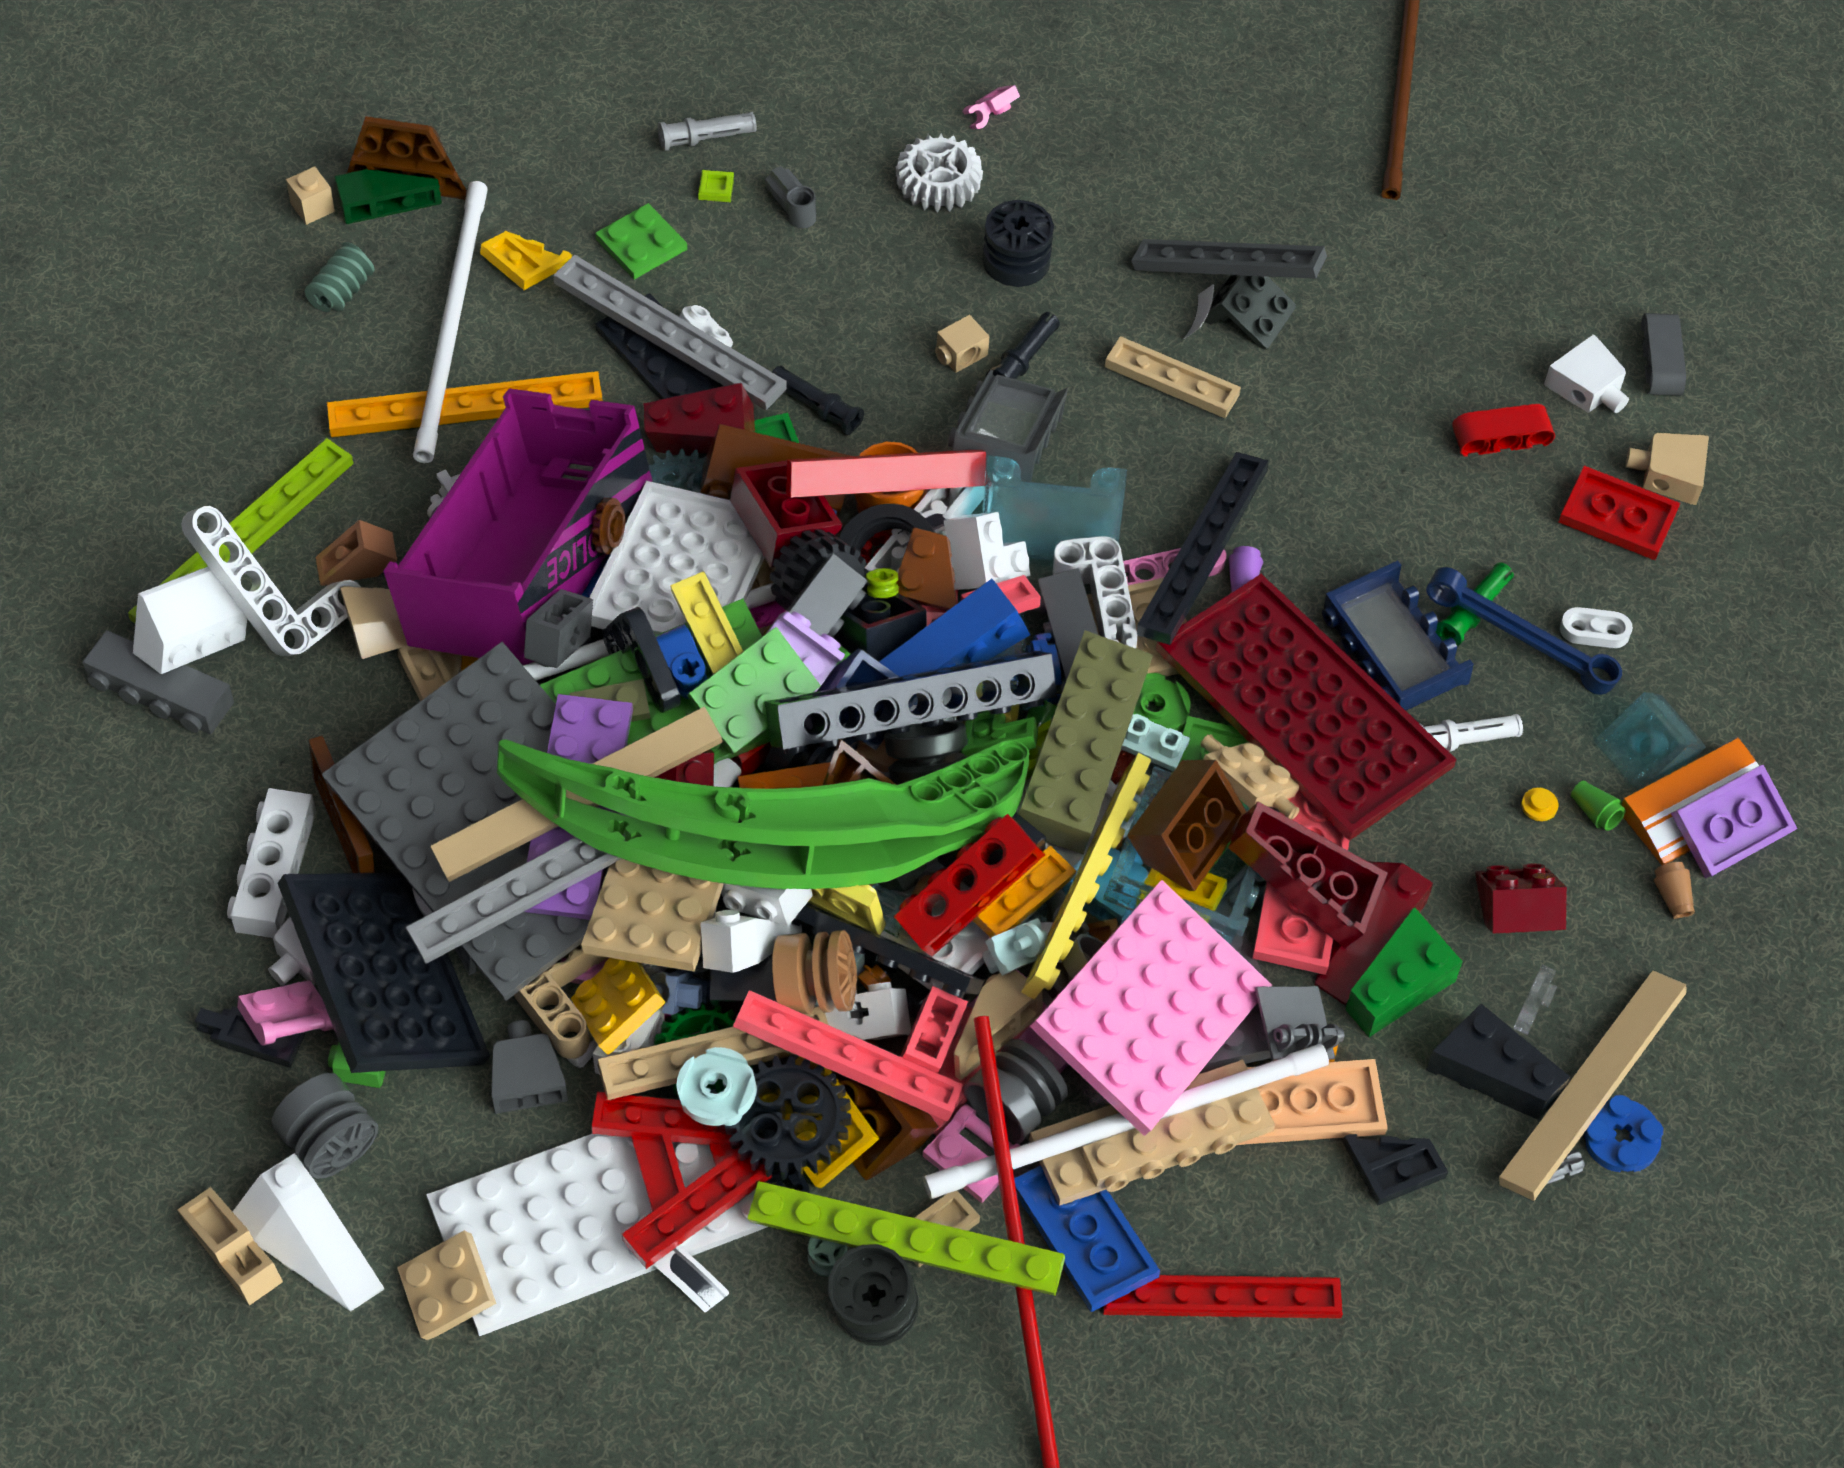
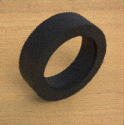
[839,504,936,605]

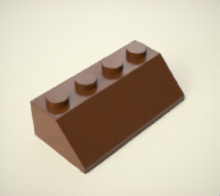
[699,424,850,517]

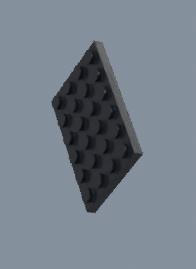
[277,873,490,1073]

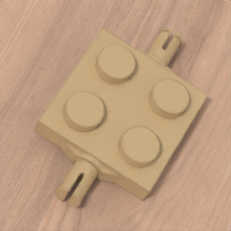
[1201,734,1300,820]

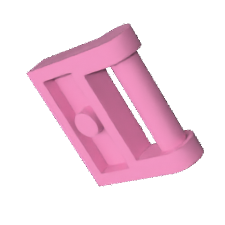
[237,980,334,1045]
[922,1104,1021,1203]

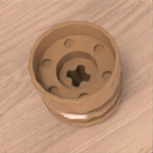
[772,930,857,1014]

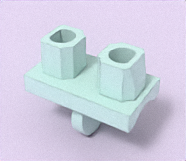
[1121,714,1190,772]
[982,918,1047,976]

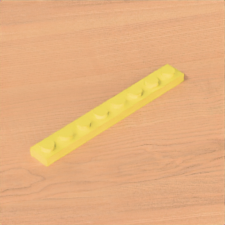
[1021,753,1151,999]

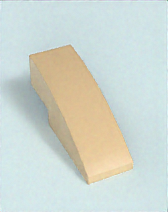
[177,1187,283,1306]

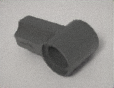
[765,166,817,228]

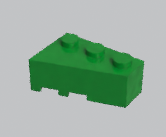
[1345,907,1463,1037]

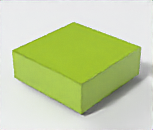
[698,170,734,202]

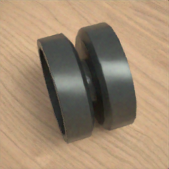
[884,721,968,785]

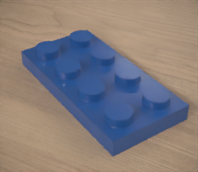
[1014,1165,1160,1312]

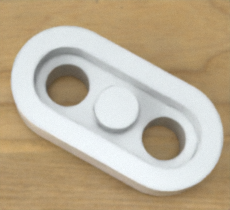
[679,305,733,348]
[1560,607,1633,648]

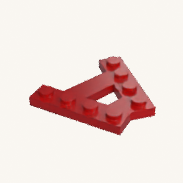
[592,1092,772,1269]

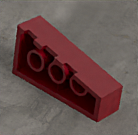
[1228,801,1388,949]

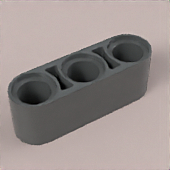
[1641,313,1686,396]

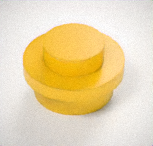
[1521,788,1558,821]

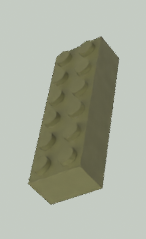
[1019,630,1153,854]

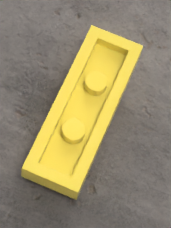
[670,571,743,675]

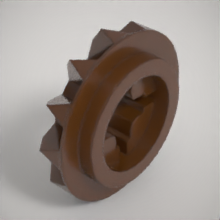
[591,497,625,555]

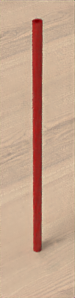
[973,1016,1060,1468]

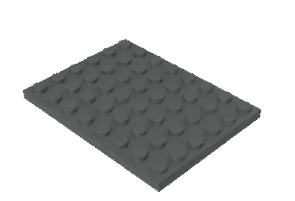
[322,642,629,1001]

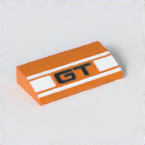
[1622,738,1759,865]

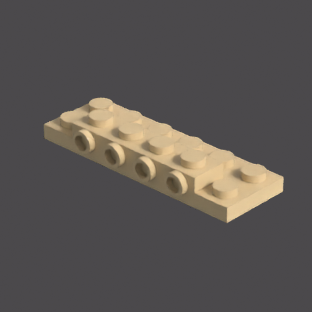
[1029,1060,1275,1206]

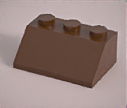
[1127,760,1246,891]
[831,1040,939,1181]

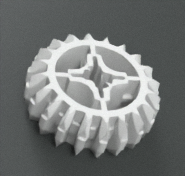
[896,133,983,213]

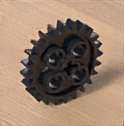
[725,1055,852,1180]

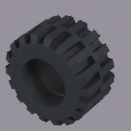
[770,529,869,610]

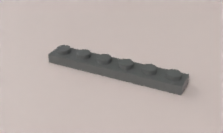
[1132,239,1327,279]

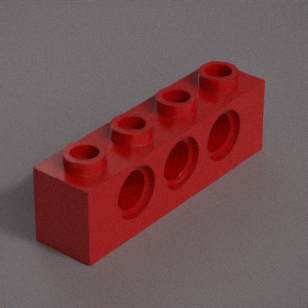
[894,814,1045,957]

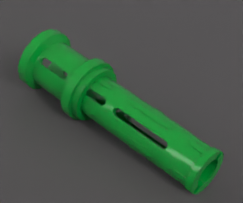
[1436,562,1514,647]

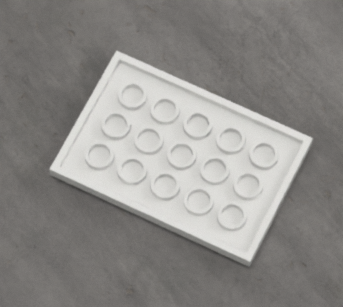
[589,481,765,635]

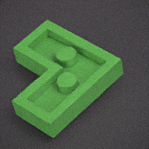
[961,710,1038,757]

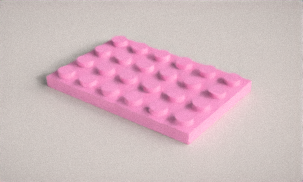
[1030,880,1272,1136]

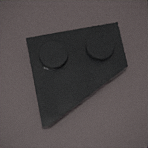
[1343,1134,1448,1206]

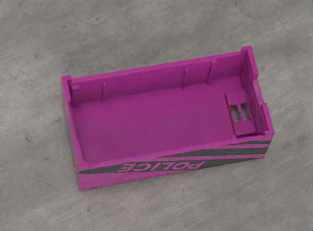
[383,388,652,665]

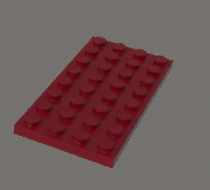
[1155,573,1457,841]

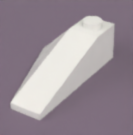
[233,1153,384,1311]

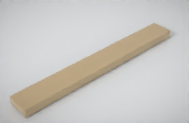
[431,706,723,882]
[1499,971,1686,1201]

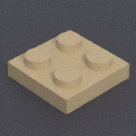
[397,1230,497,1340]

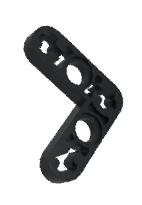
[603,607,681,713]

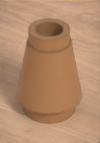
[1654,862,1695,919]

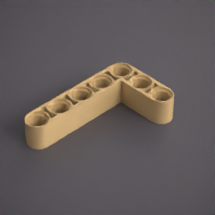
[514,943,608,1059]

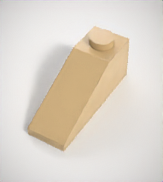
[954,970,1043,1081]

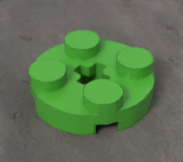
[1133,673,1190,732]

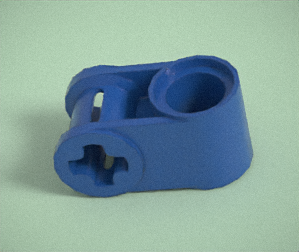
[656,624,707,699]

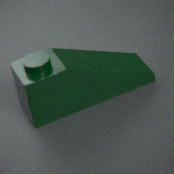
[334,169,442,225]

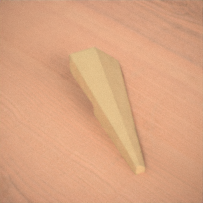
[340,586,408,659]

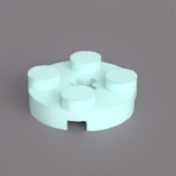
[676,1047,757,1126]

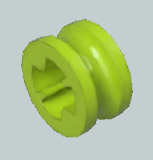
[866,568,899,598]

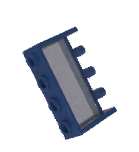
[1322,560,1474,711]

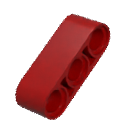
[1452,404,1555,457]

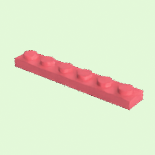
[733,990,963,1121]

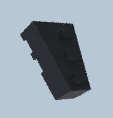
[1426,1004,1570,1120]

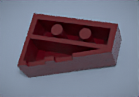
[643,383,755,457]

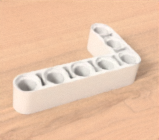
[181,506,361,656]

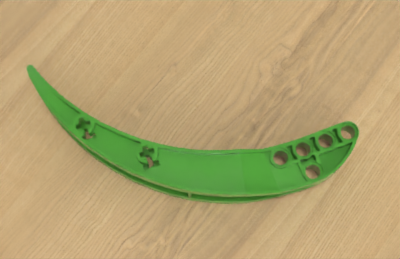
[497,739,1029,889]

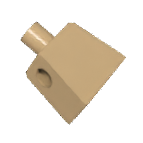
[1625,433,1709,505]

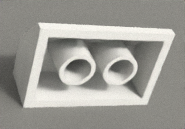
[133,567,247,674]

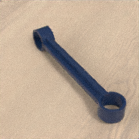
[1426,567,1622,695]

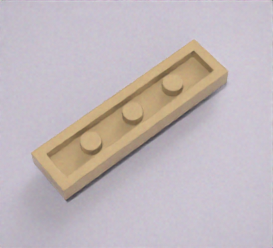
[1105,336,1241,418]

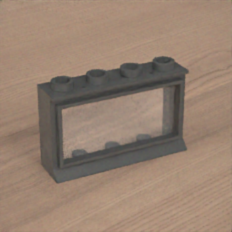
[948,370,1068,483]

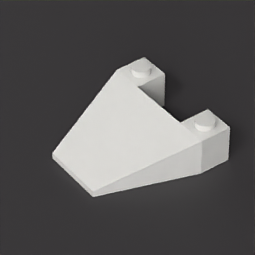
[701,910,802,973]

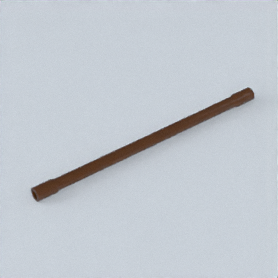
[1381,0,1420,200]

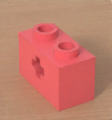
[900,986,968,1073]

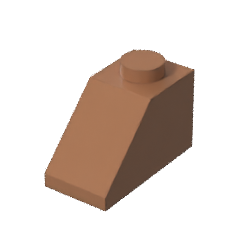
[316,520,397,586]

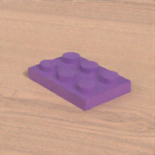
[1671,765,1798,878]

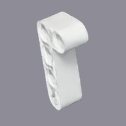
[1053,536,1137,648]

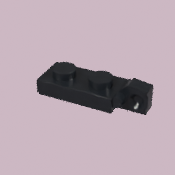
[195,1006,305,1068]

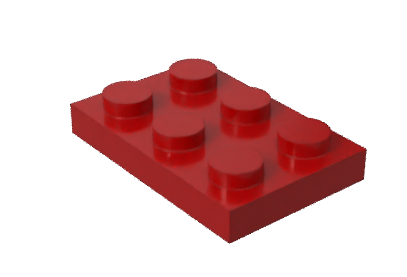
[1559,465,1681,560]

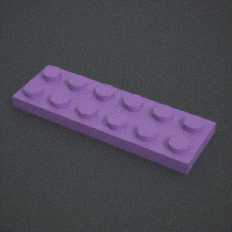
[525,694,633,920]

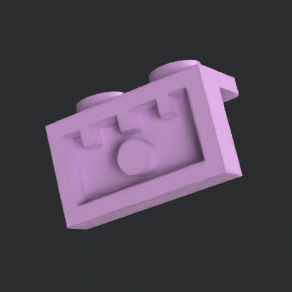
[767,611,845,692]

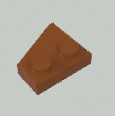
[896,527,958,611]

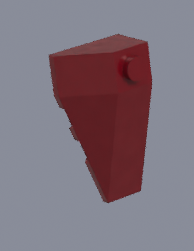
[1314,861,1433,1005]

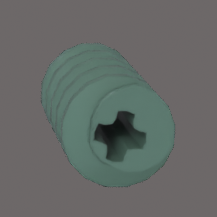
[304,242,375,312]

